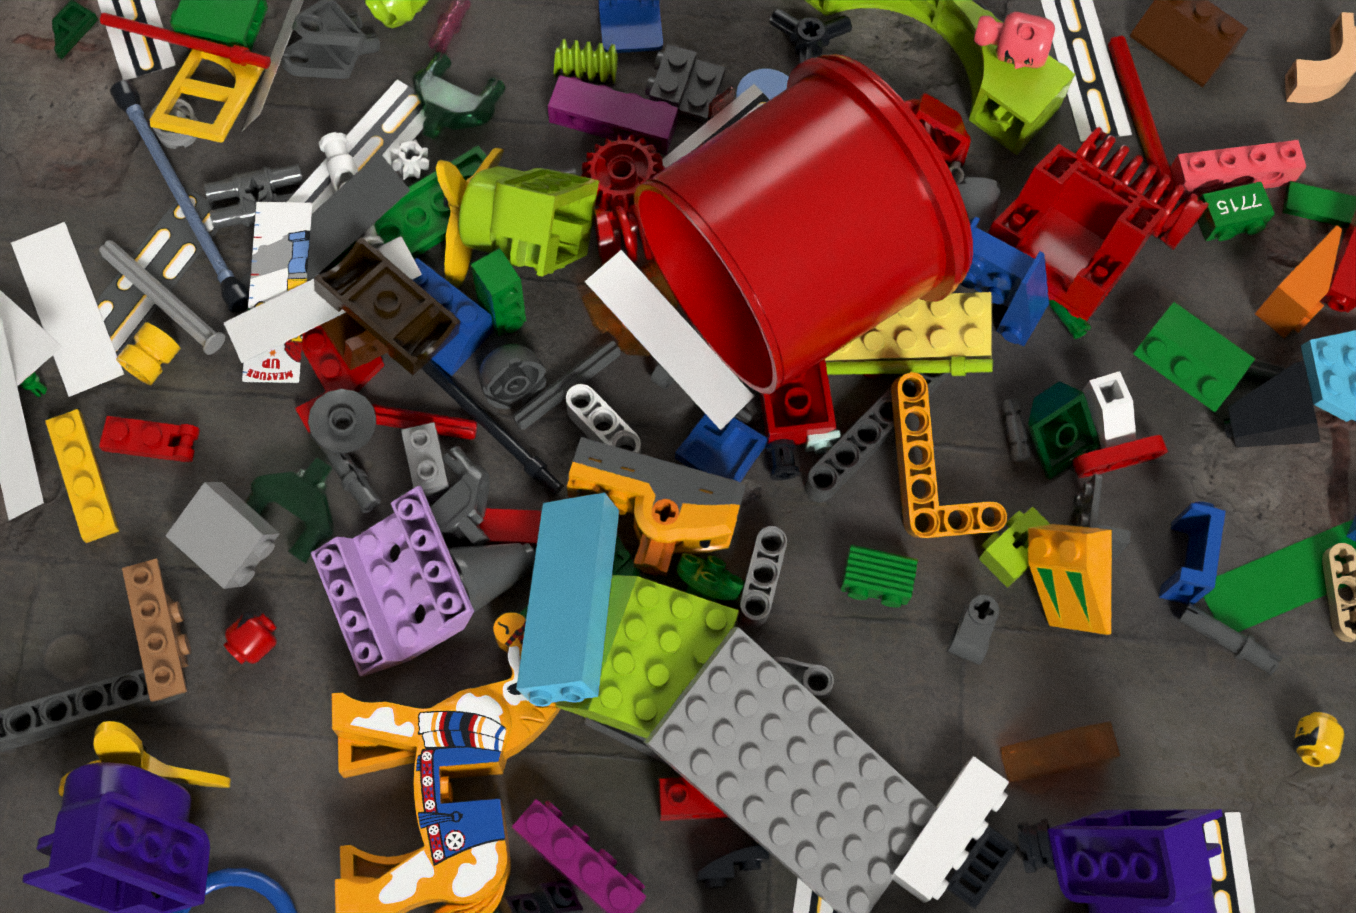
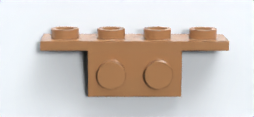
[122,558,191,702]

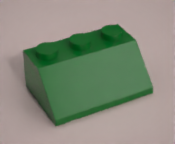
[1133,302,1255,412]

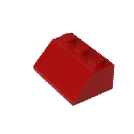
[759,359,836,445]

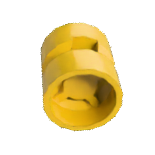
[116,322,181,385]

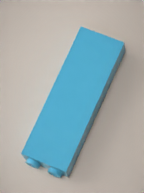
[516,492,619,707]

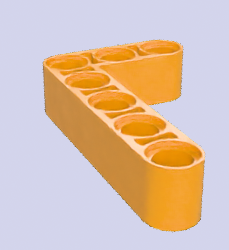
[891,372,1007,538]

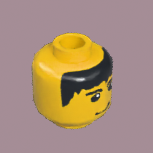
[1292,712,1345,767]

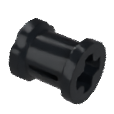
[766,439,800,480]

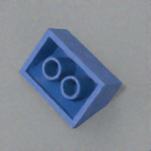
[412,258,494,377]

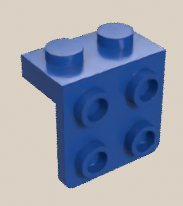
[598,0,663,53]

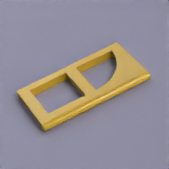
[149,49,264,143]

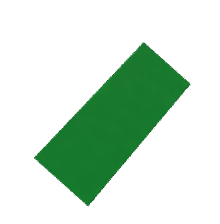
[1204,519,1356,632]

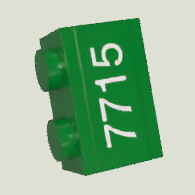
[1198,182,1275,241]

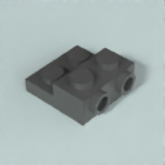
[645,44,725,124]

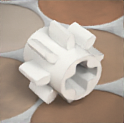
[391,139,429,180]

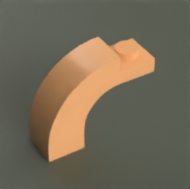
[1285,12,1356,103]

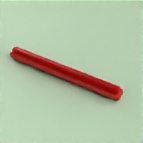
[1108,35,1176,198]

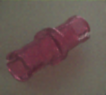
[428,0,471,53]

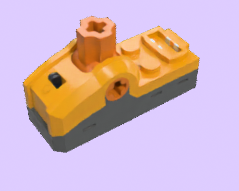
[567,437,746,576]

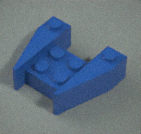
[960,217,1049,346]

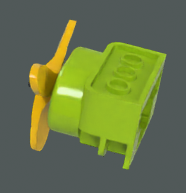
[436,148,599,288]

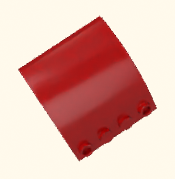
[988,144,1167,321]

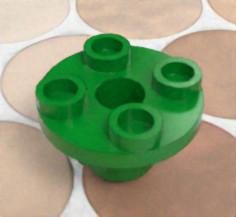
[676,553,745,603]

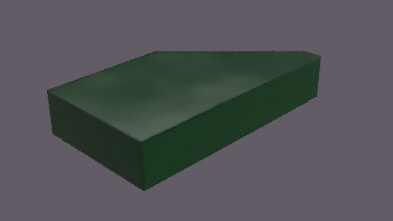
[52,0,98,60]

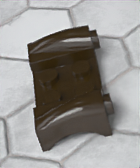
[314,237,460,376]

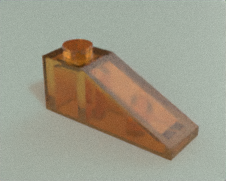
[999,721,1120,783]

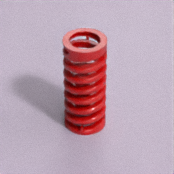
[1075,127,1209,250]
[594,204,653,266]

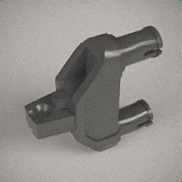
[395,446,490,546]

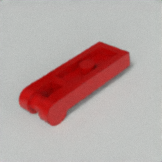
[99,416,200,462]

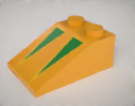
[1028,524,1112,635]

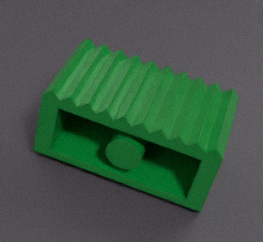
[840,545,918,608]

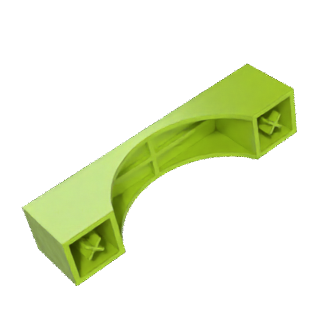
[804,0,1075,155]

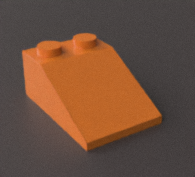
[1255,226,1342,338]

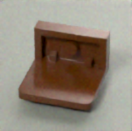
[320,312,388,370]

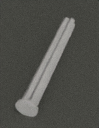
[99,240,225,355]

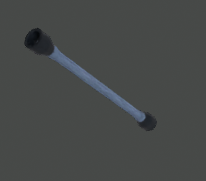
[110,80,249,312]

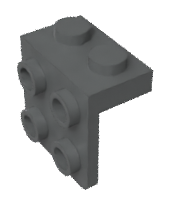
[1071,474,1131,562]

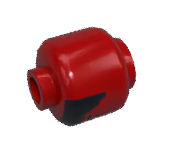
[223,612,277,664]

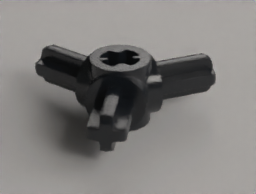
[769,9,852,64]

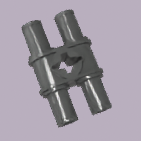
[204,163,304,230]

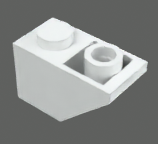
[1082,371,1136,449]

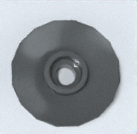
[308,389,377,454]

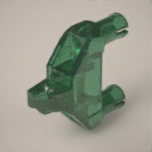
[413,52,506,139]
[244,457,334,564]

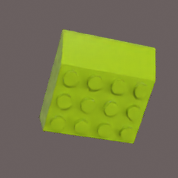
[555,575,739,739]

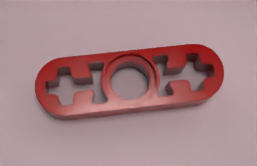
[1072,435,1168,478]

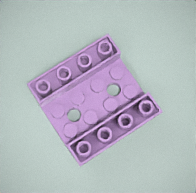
[311,486,474,677]

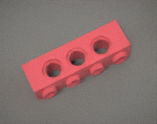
[1170,140,1306,199]

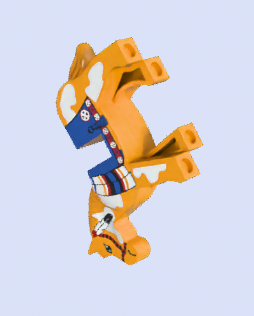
[332,613,561,913]

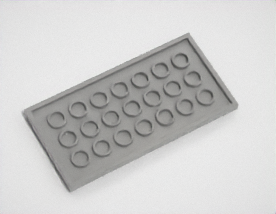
[643,627,937,913]

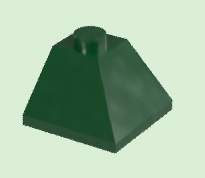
[1028,381,1101,479]

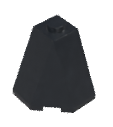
[1224,360,1320,447]

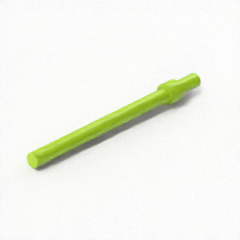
[826,356,993,376]

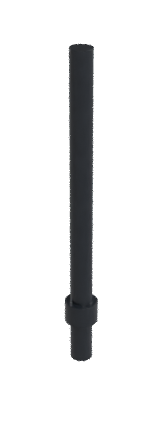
[421,360,564,495]

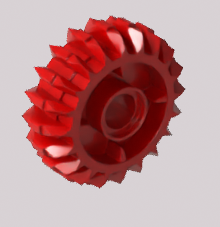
[581,134,665,216]

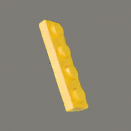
[45,409,119,543]

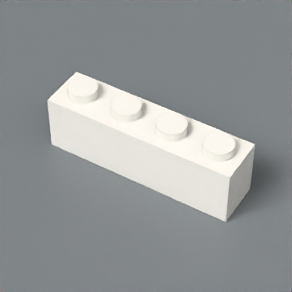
[891,756,1009,903]

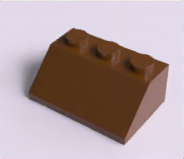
[1129,0,1249,88]

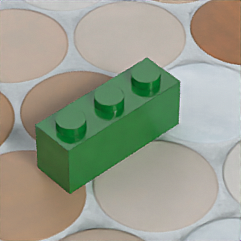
[471,248,526,336]

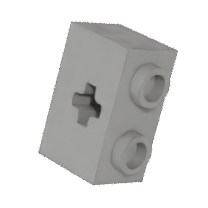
[401,422,450,503]

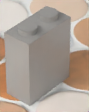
[166,482,280,589]

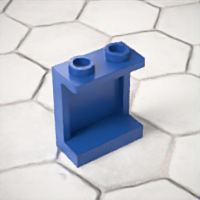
[1159,501,1226,605]

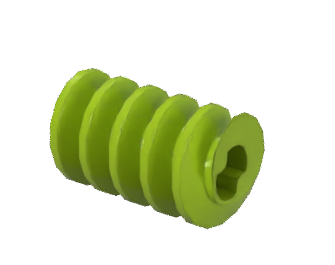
[554,39,618,84]

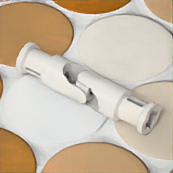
[319,132,384,248]

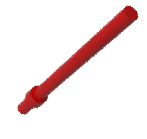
[100,12,271,69]

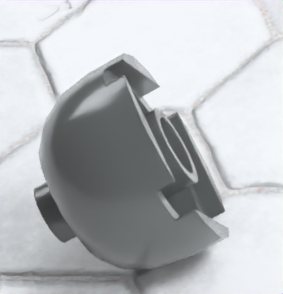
[479,344,547,409]

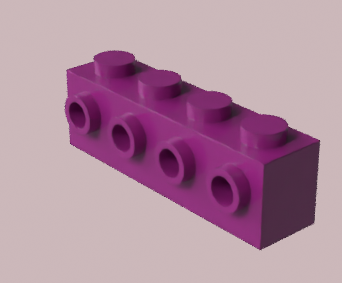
[512,799,646,913]

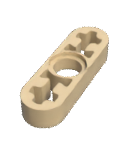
[1322,543,1356,642]

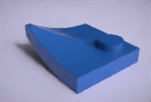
[675,414,768,483]

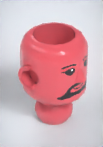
[974,12,1055,69]

